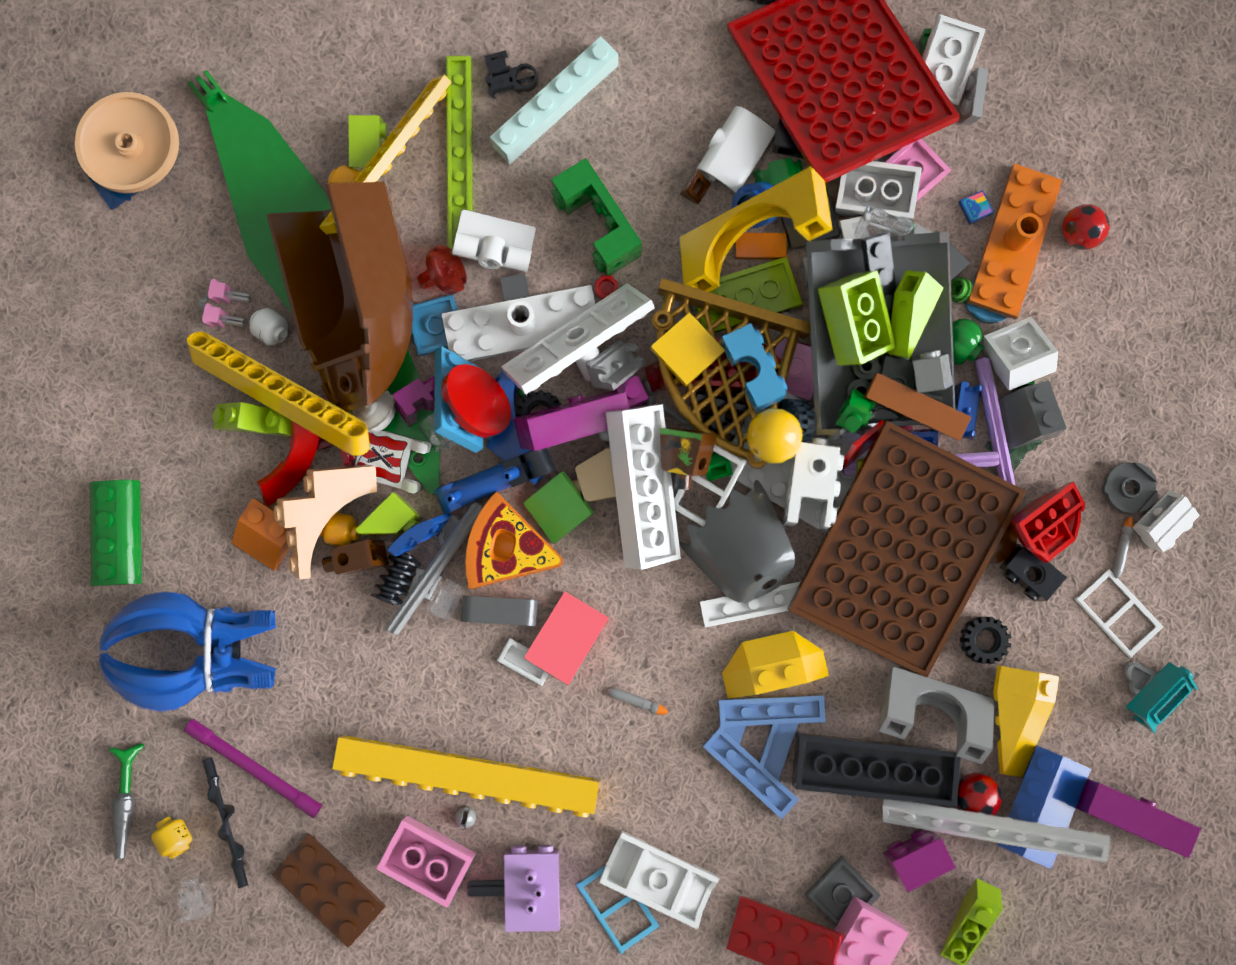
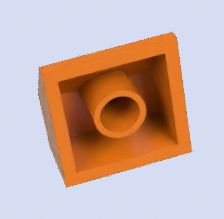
[232,498,290,571]

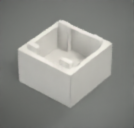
[983,317,1058,391]

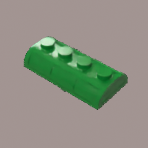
[89,480,142,586]

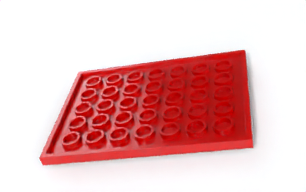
[727,0,960,183]

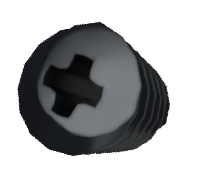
[371,553,421,605]

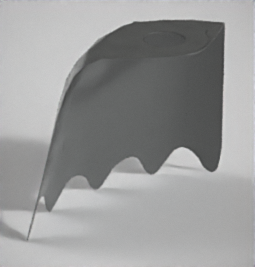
[679,480,795,603]

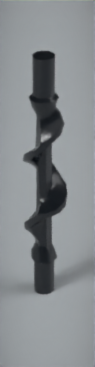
[202,757,249,889]

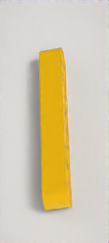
[187,331,370,456]

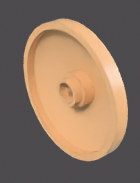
[75,92,179,193]

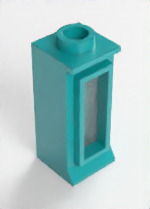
[1126,662,1198,734]

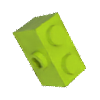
[349,115,388,170]

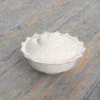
[352,391,395,433]

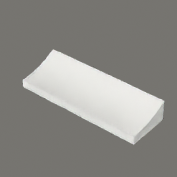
[606,404,681,570]

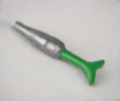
[109,744,145,858]

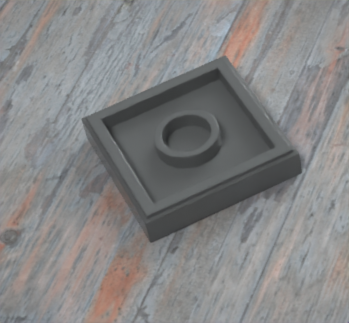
[805,856,881,926]

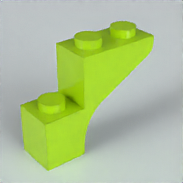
[213,402,291,438]

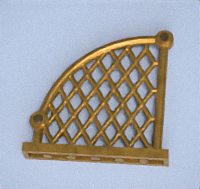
[652,278,811,469]

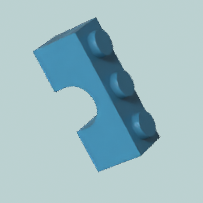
[720,323,788,413]

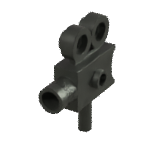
[845,353,943,419]

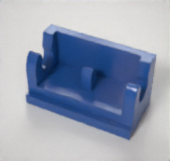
[955,381,983,440]

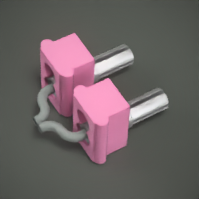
[198,279,251,328]

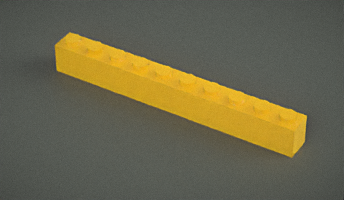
[332,735,600,817]

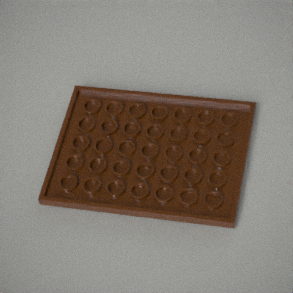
[787,420,1027,677]

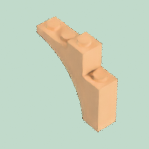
[274,464,377,579]

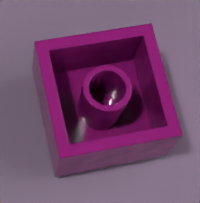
[882,829,956,892]

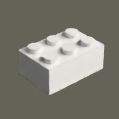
[835,161,922,225]

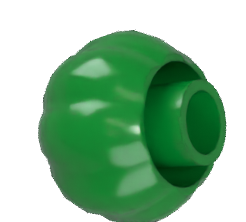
[952,318,985,365]

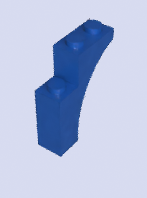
[486,371,545,487]

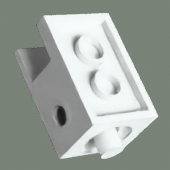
[783,438,844,531]

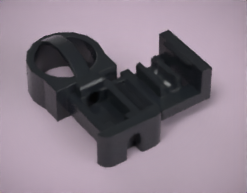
[484,50,539,99]

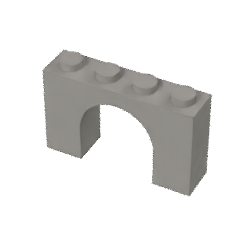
[879,667,994,764]

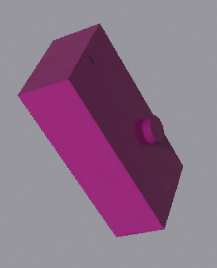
[513,392,630,451]
[1076,778,1202,859]

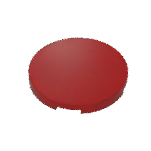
[441,364,511,438]

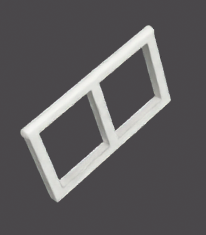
[674,445,746,526]
[1074,569,1163,659]

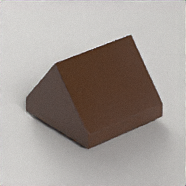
[679,169,711,205]

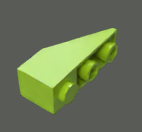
[888,270,943,359]
[940,878,1003,965]

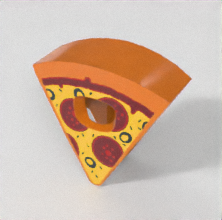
[465,492,563,589]

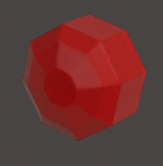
[595,275,618,300]

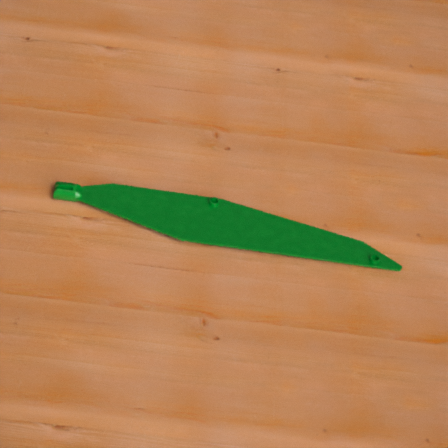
[187,70,440,495]

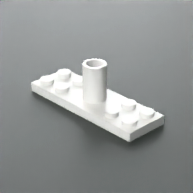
[501,283,655,394]
[442,285,595,361]

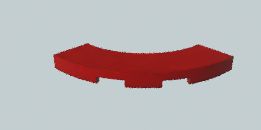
[257,420,319,506]

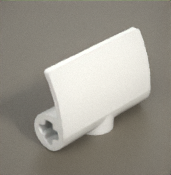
[697,106,775,193]
[452,210,536,273]

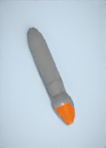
[1113,517,1134,579]
[607,688,668,715]

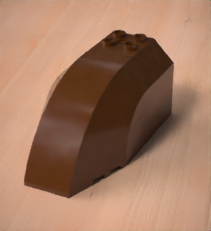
[267,181,413,412]

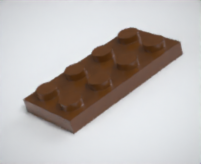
[272,834,386,948]

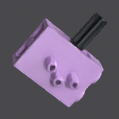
[467,845,560,932]

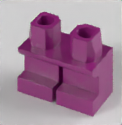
[392,376,435,427]

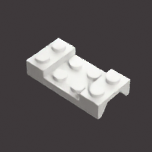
[599,830,719,929]

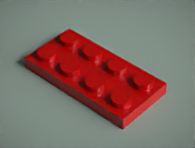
[726,896,844,965]

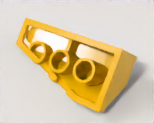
[993,665,1059,777]

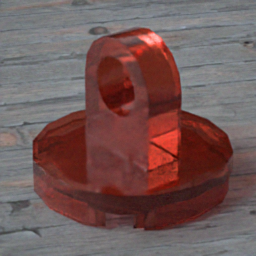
[416,245,467,295]

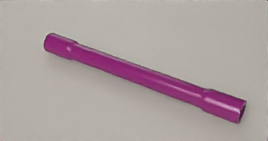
[184,718,323,819]

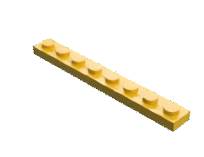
[319,75,451,234]

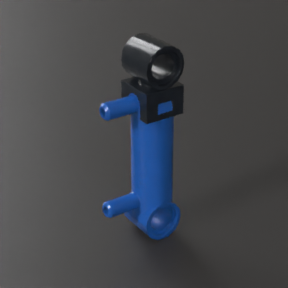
[434,448,555,514]

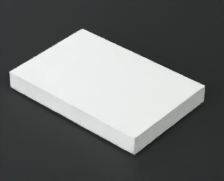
[922,14,986,105]

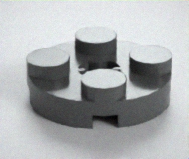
[1102,462,1158,514]

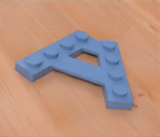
[702,695,826,819]

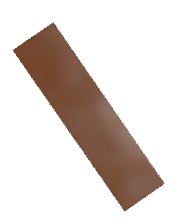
[864,373,971,441]

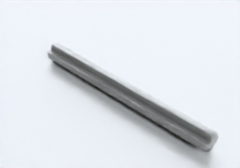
[386,502,483,635]

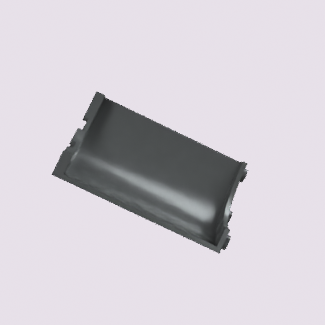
[806,232,955,439]

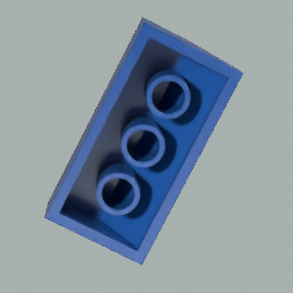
[997,745,1091,869]

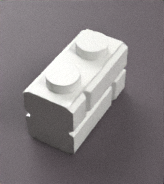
[1133,491,1199,553]

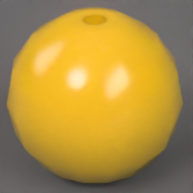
[747,409,803,464]

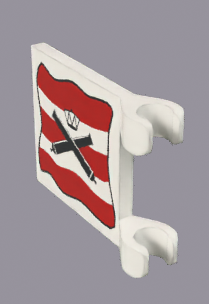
[355,430,431,493]

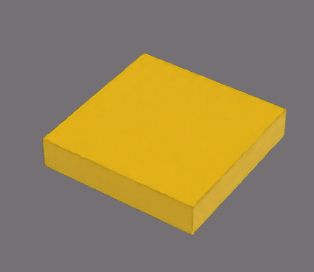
[650,312,725,387]

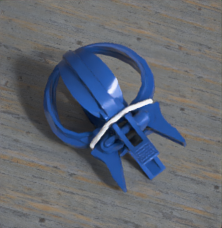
[99,592,276,712]

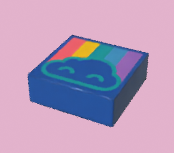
[958,190,994,225]

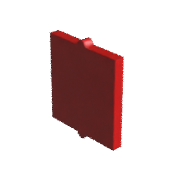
[842,420,884,470]

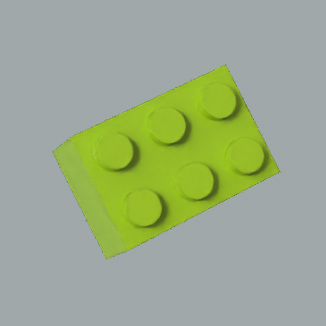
[818,270,896,366]

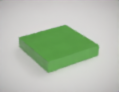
[523,471,595,544]

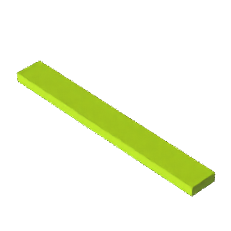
[446,56,473,252]

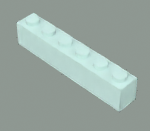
[490,36,618,164]

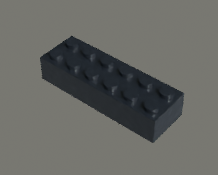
[792,732,960,807]

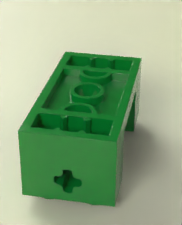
[550,158,642,276]

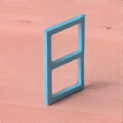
[576,865,659,954]

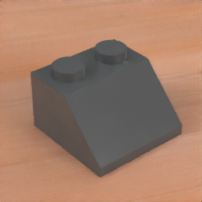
[998,380,1067,450]

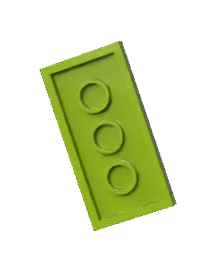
[695,257,802,333]

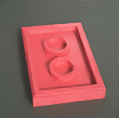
[524,591,609,686]

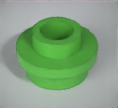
[951,277,972,303]

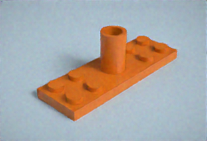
[967,163,1062,320]

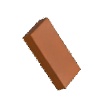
[735,232,787,260]

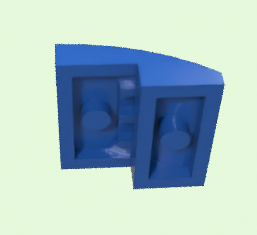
[388,513,452,557]

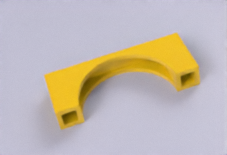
[680,166,832,292]

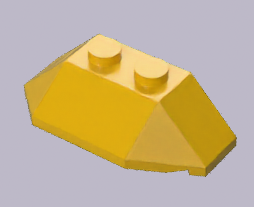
[722,631,829,699]

